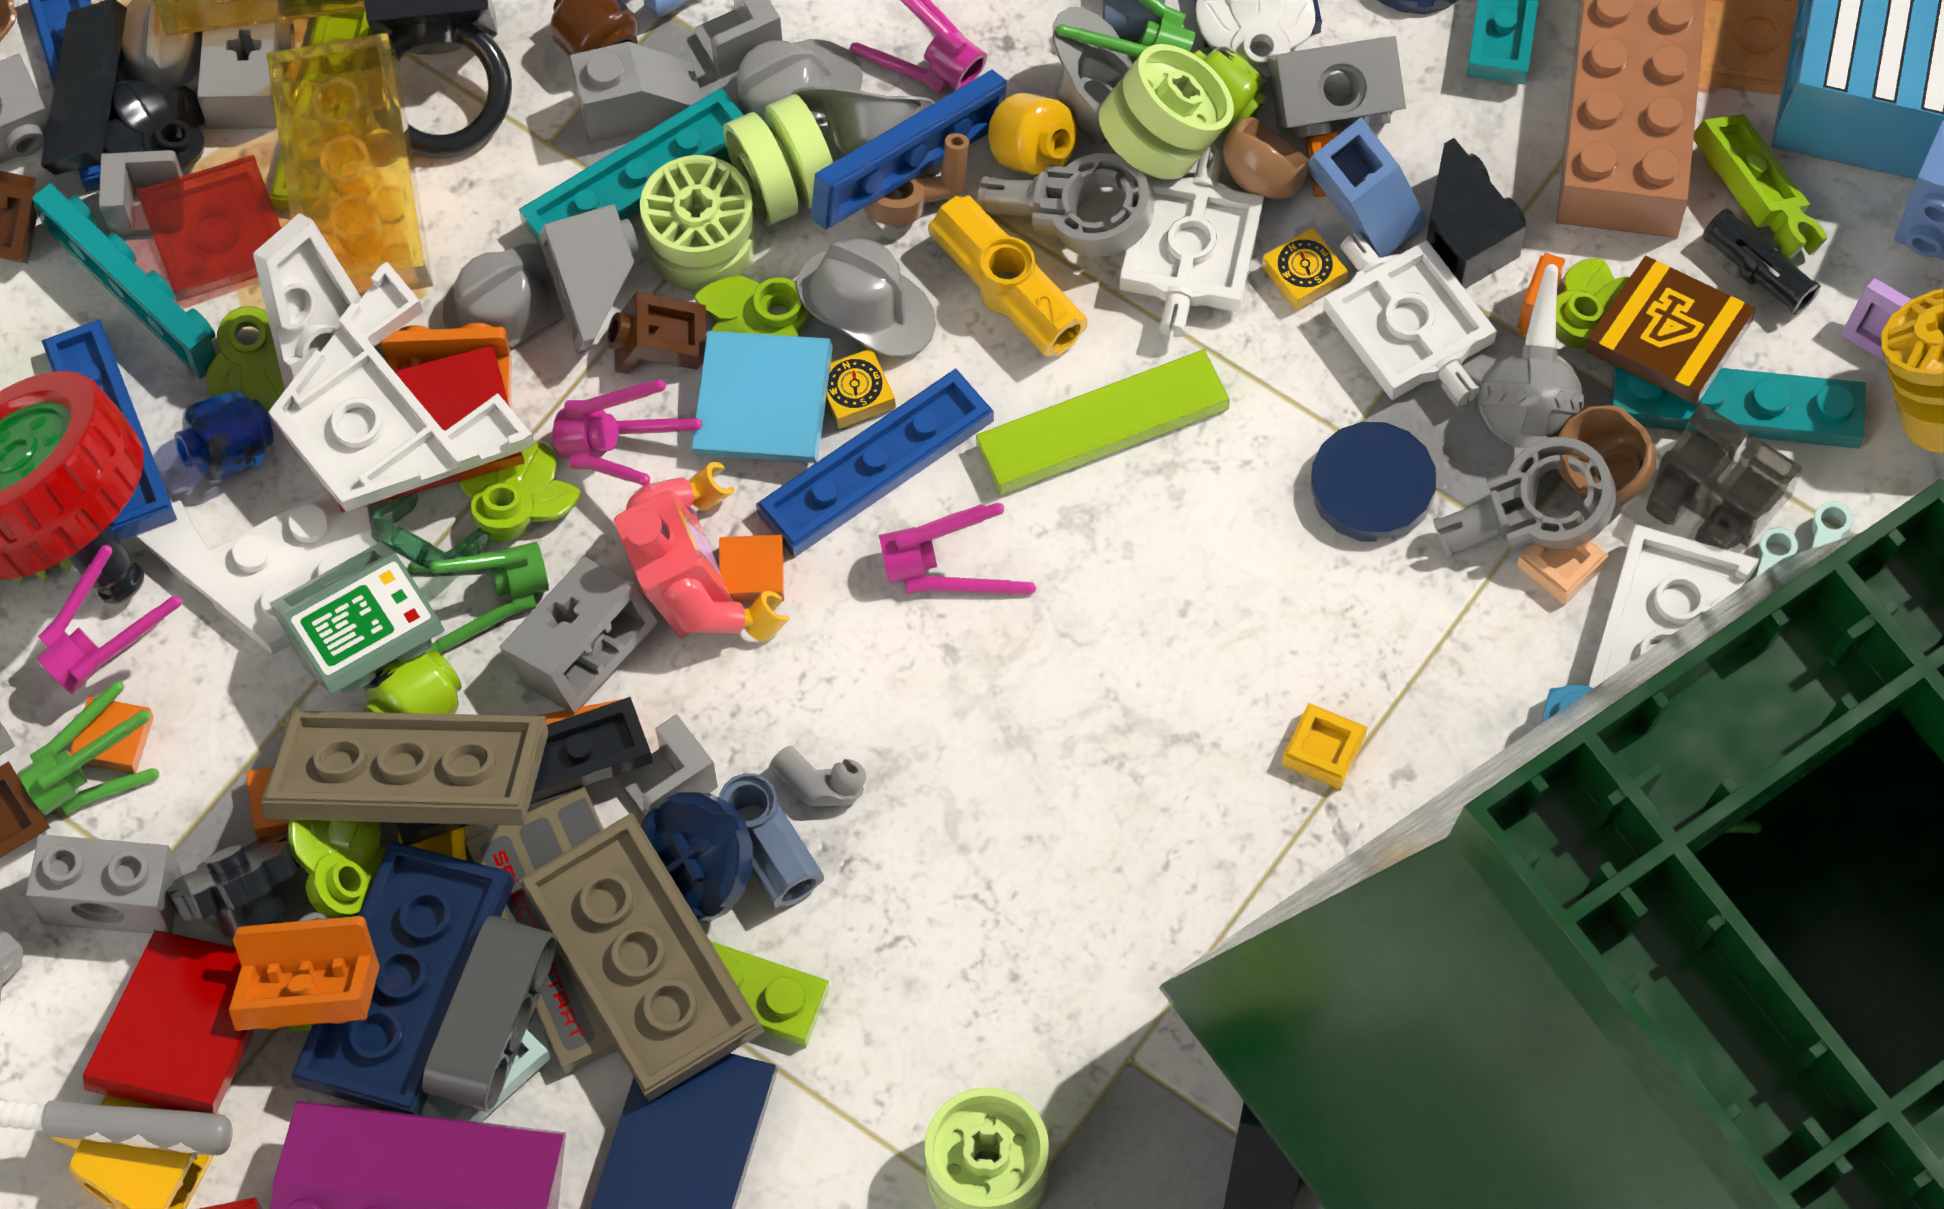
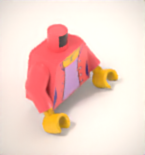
[614,462,790,642]

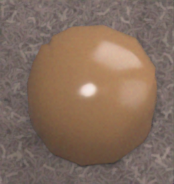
[1223,117,1311,201]
[1557,405,1656,506]

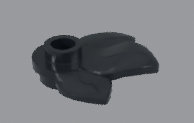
[103,80,205,174]

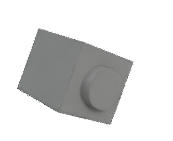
[570,41,702,143]
[538,204,639,354]

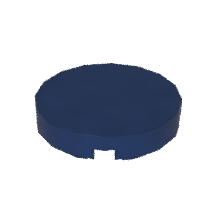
[1311,422,1436,542]
[640,792,753,923]

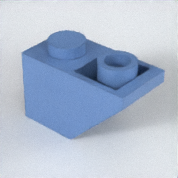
[1305,117,1428,258]

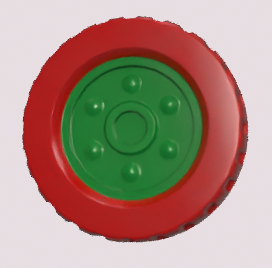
[0,371,144,604]

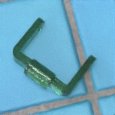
[371,493,491,576]

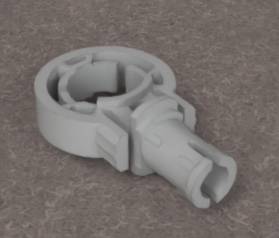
[978,153,1154,257]
[1433,437,1616,557]

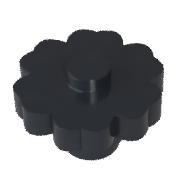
[166,835,300,939]

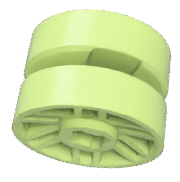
[1099,44,1234,180]
[723,94,833,227]
[640,155,756,291]
[924,1087,1049,1209]

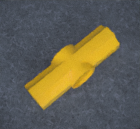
[928,195,1087,358]

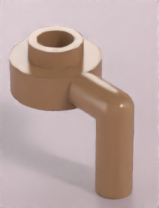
[864,133,969,226]

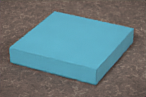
[692,331,833,464]

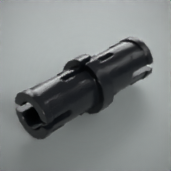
[1702,208,1821,315]

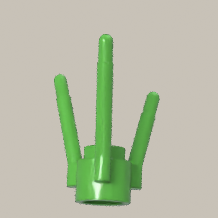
[1056,0,1196,62]
[408,542,549,653]
[18,681,159,816]

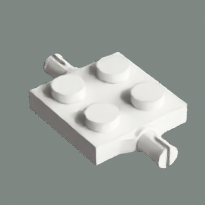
[1119,147,1264,337]
[1323,232,1497,406]

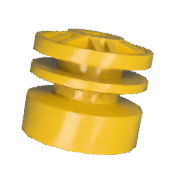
[1881,289,1944,453]

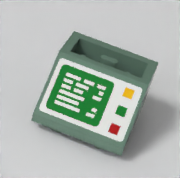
[269,541,445,695]

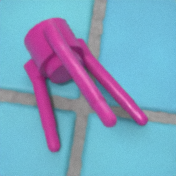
[850,0,988,94]
[552,379,702,486]
[879,503,1036,595]
[36,545,182,694]

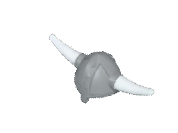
[1477,264,1584,510]

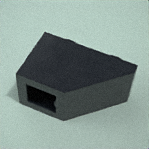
[1426,138,1526,289]

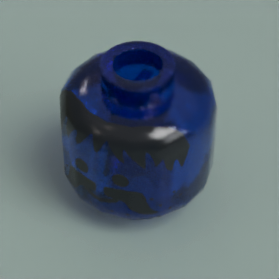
[174,391,274,480]

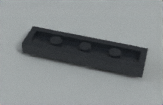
[396,697,653,845]

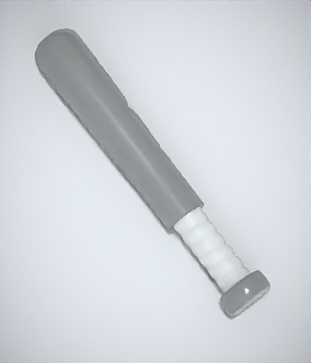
[0,1100,233,1156]

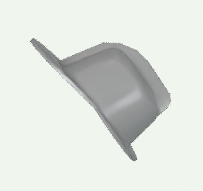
[116,0,205,95]
[1052,7,1133,145]
[725,39,863,122]
[791,86,935,156]
[796,238,936,357]
[442,244,564,348]

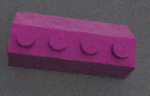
[270,1101,566,1209]

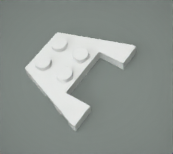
[268,262,535,512]
[133,478,375,655]

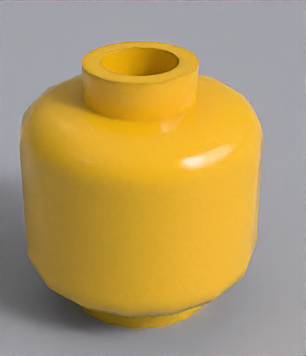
[988,93,1078,176]

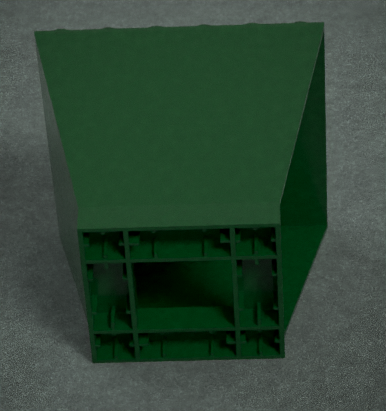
[1159,478,1944,1209]

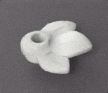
[1195,0,1315,81]

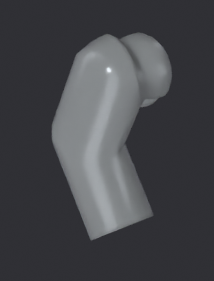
[769,746,866,807]

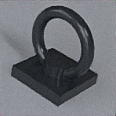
[365,0,512,158]

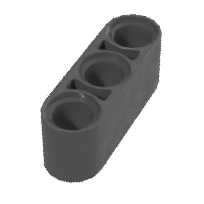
[422,915,557,1113]

